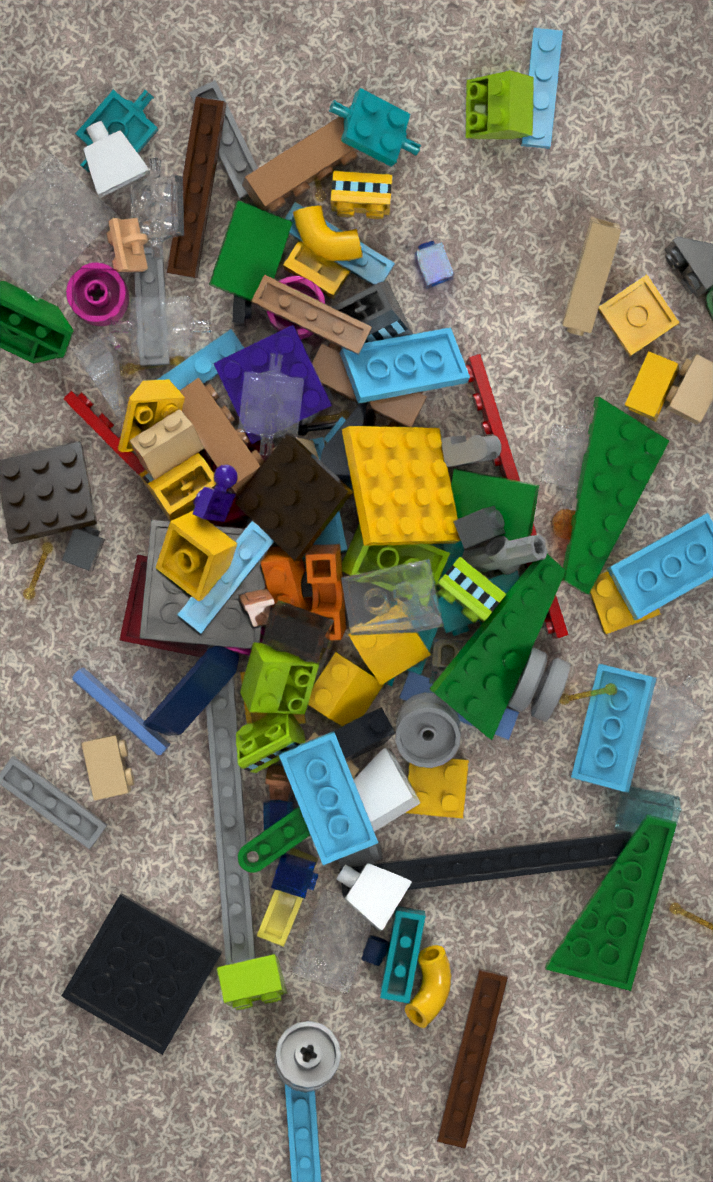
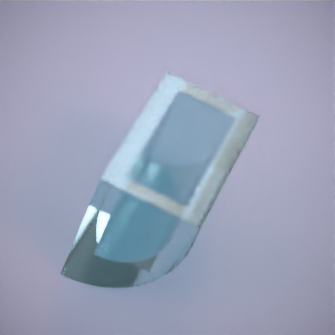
[615,786,681,837]

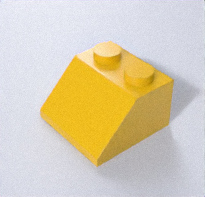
[156,511,238,601]
[348,604,431,685]
[308,652,384,726]

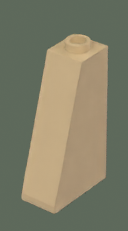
[562,217,621,336]

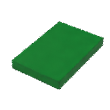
[209,201,293,301]
[451,468,540,541]

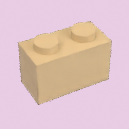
[665,354,713,425]
[129,409,204,480]
[81,734,135,800]

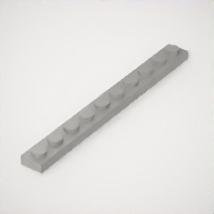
[206,676,256,965]

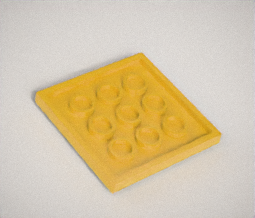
[342,426,461,546]

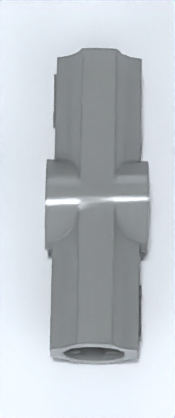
[462,534,548,574]

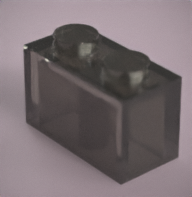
[262,600,334,663]

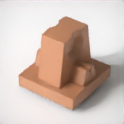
[238,589,274,627]
[265,765,291,801]

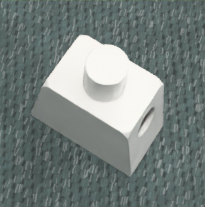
[83,121,149,198]
[336,863,412,931]

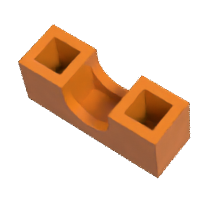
[305,544,346,641]
[261,546,313,642]

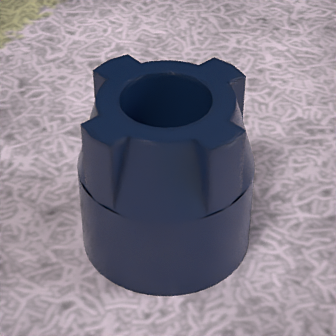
[361,935,389,966]

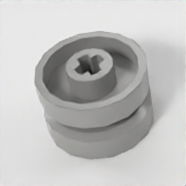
[507,647,571,722]
[395,692,461,768]
[274,1021,341,1093]

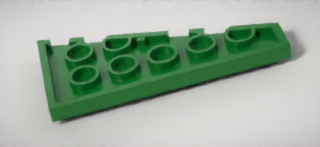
[562,397,669,595]
[429,554,566,740]
[545,815,677,991]

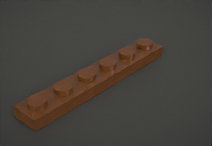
[167,97,227,278]
[437,968,508,1149]

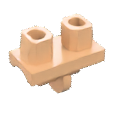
[107,218,148,272]

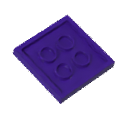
[213,325,332,444]

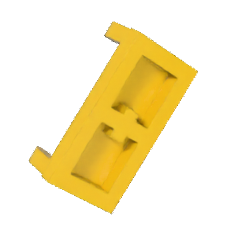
[283,241,350,299]
[625,351,680,422]

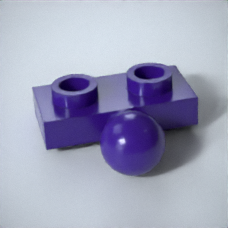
[192,465,238,522]

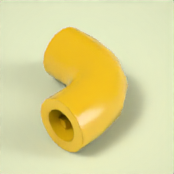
[293,205,363,261]
[404,945,452,1028]

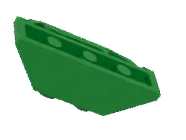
[0,281,74,364]

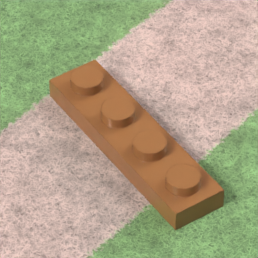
[251,275,372,355]

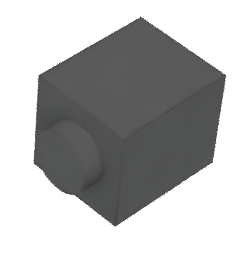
[453,506,505,549]
[62,526,105,572]

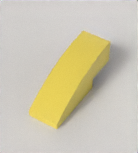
[257,848,318,947]

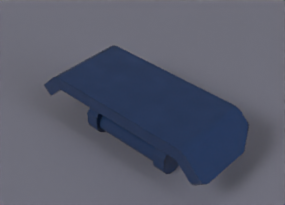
[143,646,239,736]

